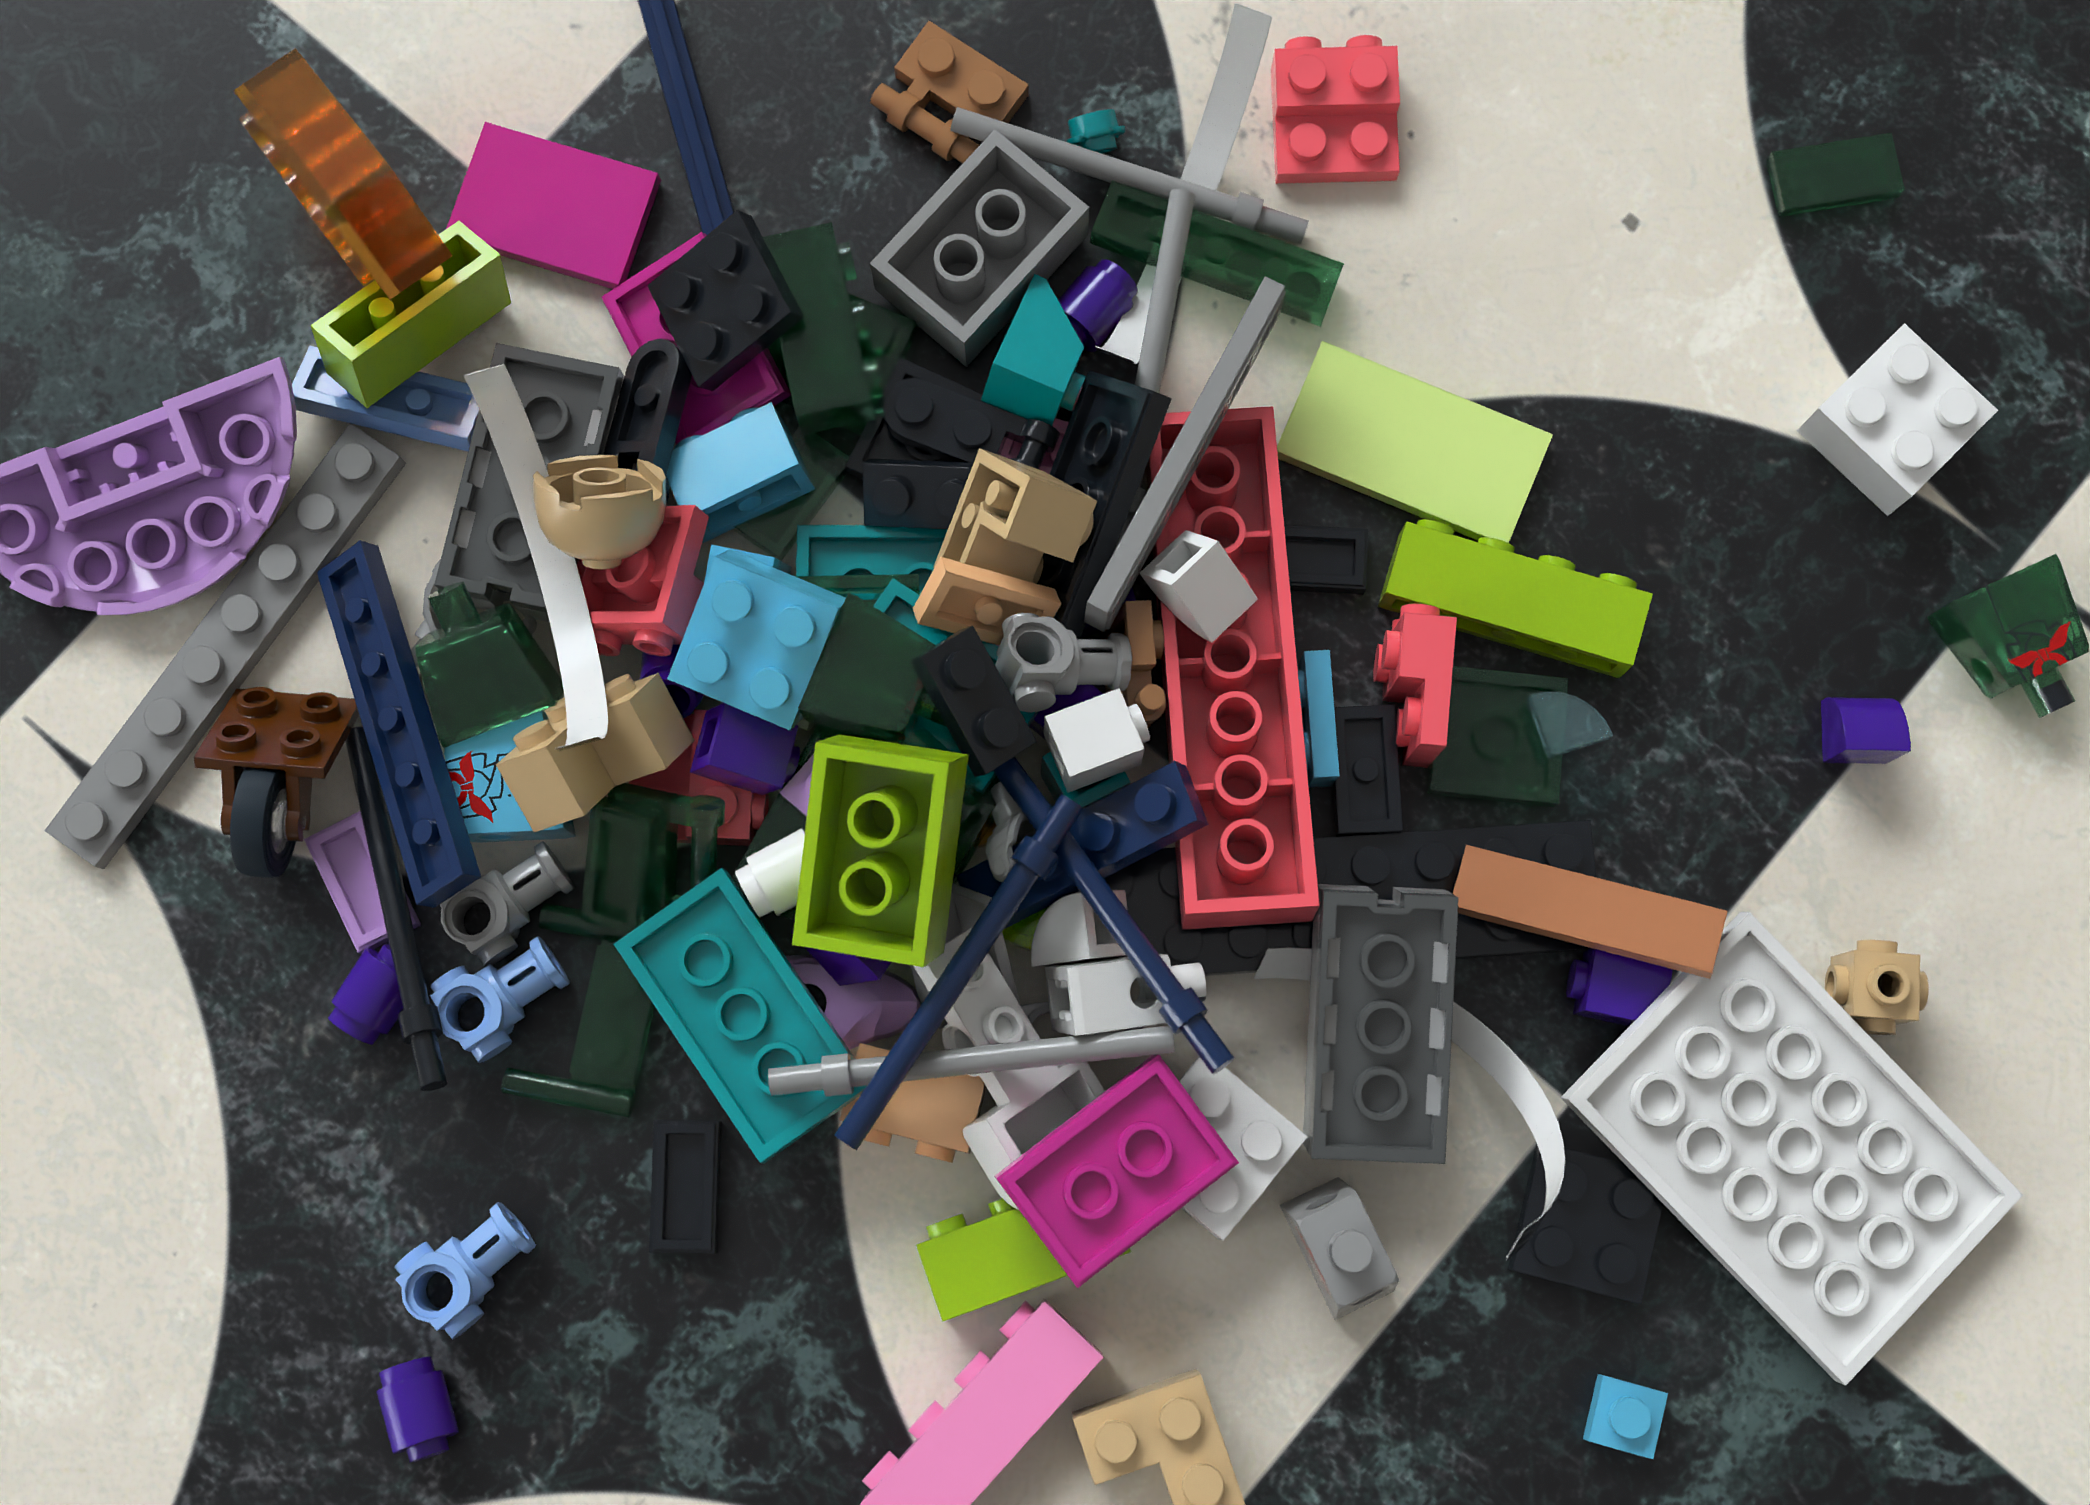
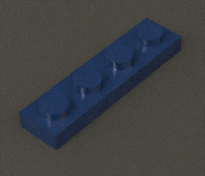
[956,761,1209,929]

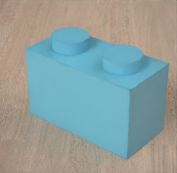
[666,402,815,543]

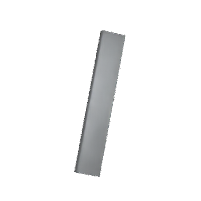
[1084,276,1286,632]

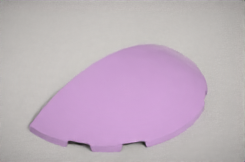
[0,357,297,615]

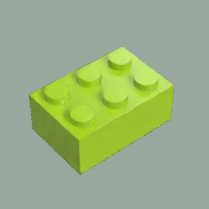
[792,734,969,967]

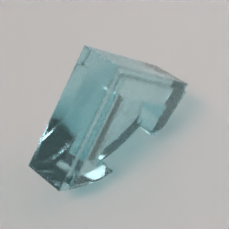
[1527,692,1613,759]

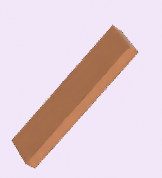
[1453,845,1728,979]

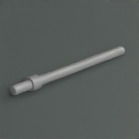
[950,107,1308,244]
[1113,189,1195,553]
[768,1026,1175,1097]

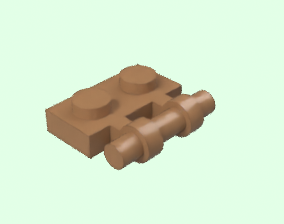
[870,21,1029,164]
[1101,600,1166,728]

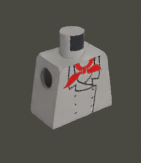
[1280,1177,1399,1320]

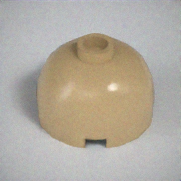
[533,455,666,569]

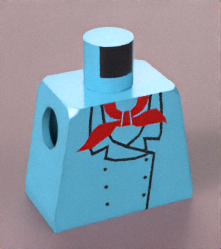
[444,709,576,843]

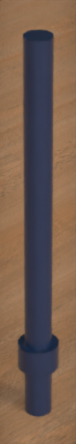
[993,756,1235,1074]
[834,794,1083,1150]

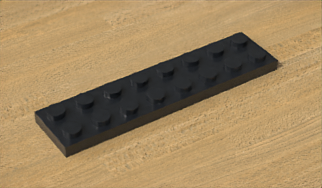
[1104,820,1597,981]

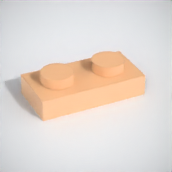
[913,557,1061,645]

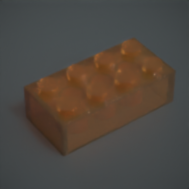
[233,48,453,300]

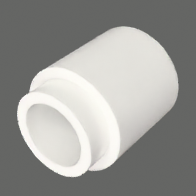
[735,828,805,918]

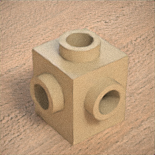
[1825,940,1929,1035]

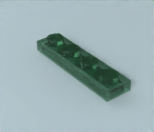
[1090,180,1344,327]

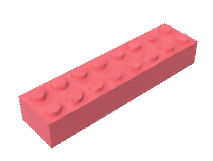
[1146,406,1320,930]

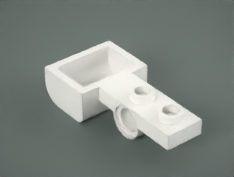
[914,927,1105,1210]

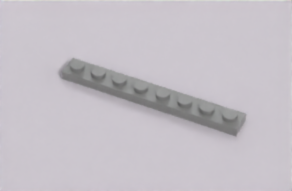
[44,423,406,869]

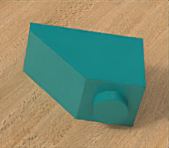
[981,274,1086,426]

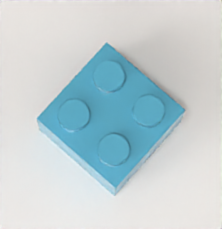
[667,549,850,730]

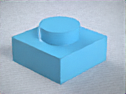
[1583,1374,1668,1459]

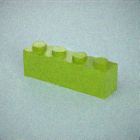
[1378,519,1653,678]

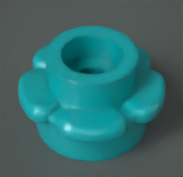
[1066,109,1126,154]

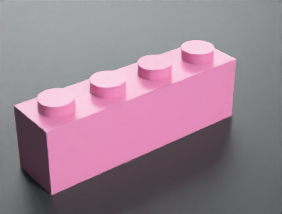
[860,1299,1104,1505]

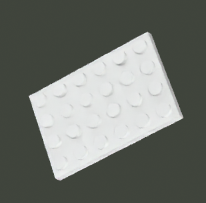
[1561,912,2023,1385]

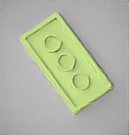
[1277,341,1553,543]

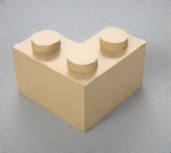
[933,448,1097,584]
[496,673,695,833]
[1072,1369,1245,1505]

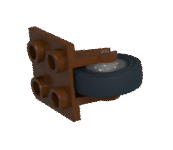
[194,687,359,878]

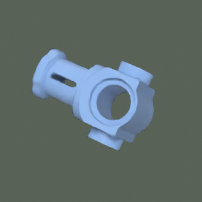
[430,936,570,1063]
[394,1202,536,1340]

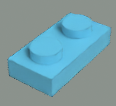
[1298,650,1340,788]

